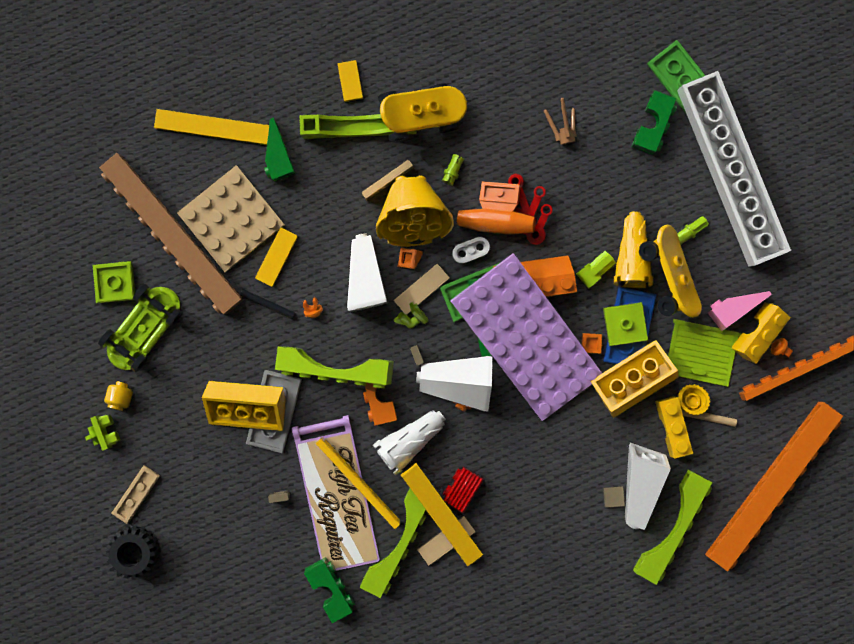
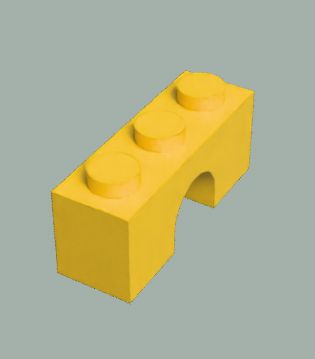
[731,302,791,364]
[655,396,693,459]

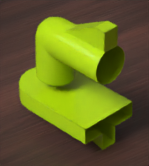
[394,302,428,328]

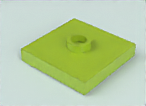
[93,261,135,303]
[603,302,648,346]

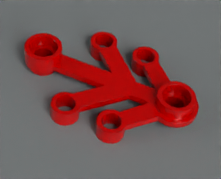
[508,174,553,245]

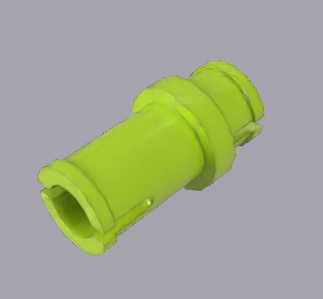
[442,154,464,186]

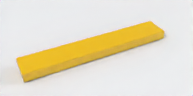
[154,109,269,145]
[315,437,400,529]
[401,463,483,566]

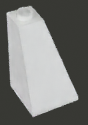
[347,233,388,312]
[416,356,492,411]
[625,443,670,530]

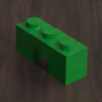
[631,90,677,155]
[304,557,355,623]

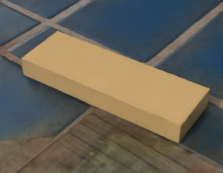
[362,160,413,201]
[394,264,449,315]
[111,465,160,524]
[417,516,475,566]

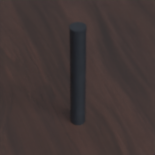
[240,289,295,319]

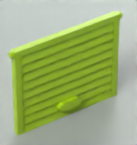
[668,319,741,387]

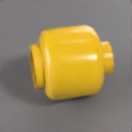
[104,382,133,411]

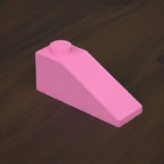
[708,291,772,331]

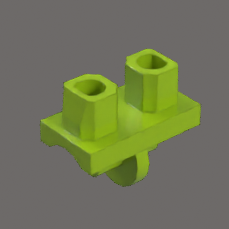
[85,415,120,451]

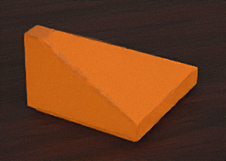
[398,248,423,269]

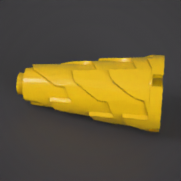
[614,212,653,288]

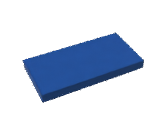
[603,287,656,364]

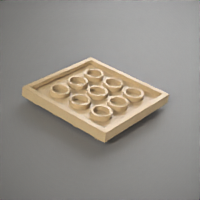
[177,165,285,273]

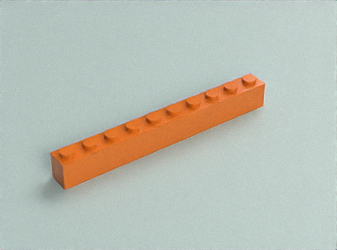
[705,402,843,571]

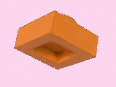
[581,333,602,353]

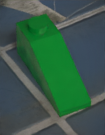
[264,117,295,182]

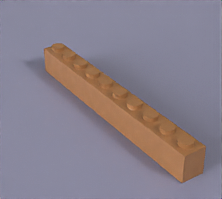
[99,153,243,315]

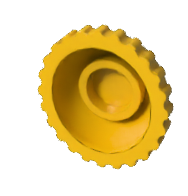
[678,384,710,416]

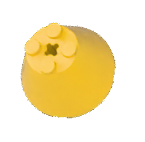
[376,176,454,247]

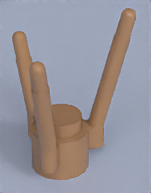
[544,98,577,145]

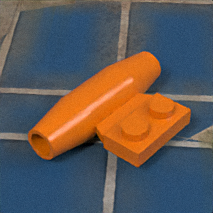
[457,182,536,234]

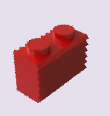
[442,466,484,513]

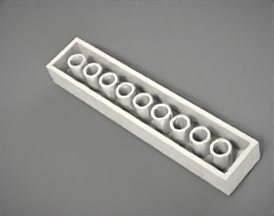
[677,71,791,267]

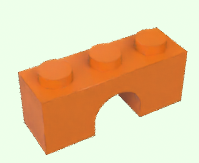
[363,382,397,426]

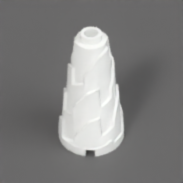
[373,410,446,476]

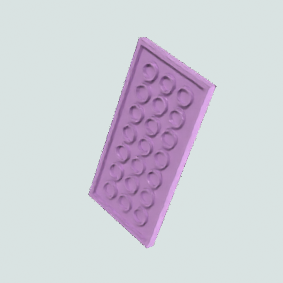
[450,254,602,421]

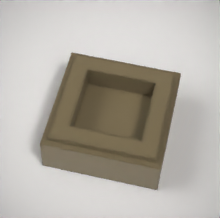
[410,345,424,365]
[603,486,625,507]
[268,491,290,503]

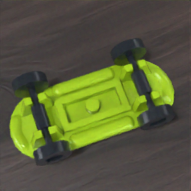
[98,284,182,373]

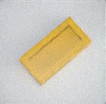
[337,60,363,102]

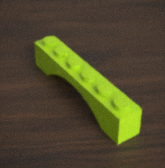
[299,114,417,139]
[275,346,394,388]
[633,470,712,585]
[360,489,426,598]

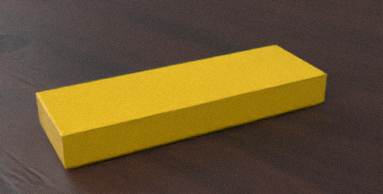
[255,227,298,287]

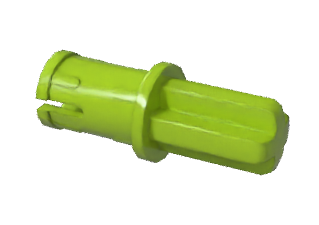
[677,216,709,245]

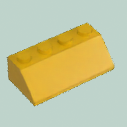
[591,340,679,418]
[202,381,286,431]

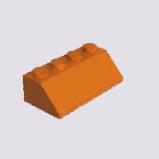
[493,256,577,297]

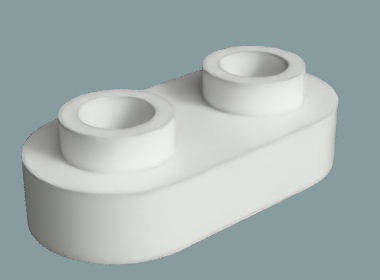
[452,237,490,263]

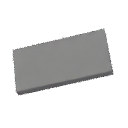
[246,370,302,453]

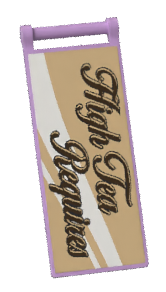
[292,415,380,571]

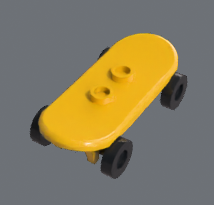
[378,83,467,142]
[639,225,702,318]

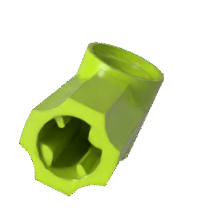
[576,251,616,289]

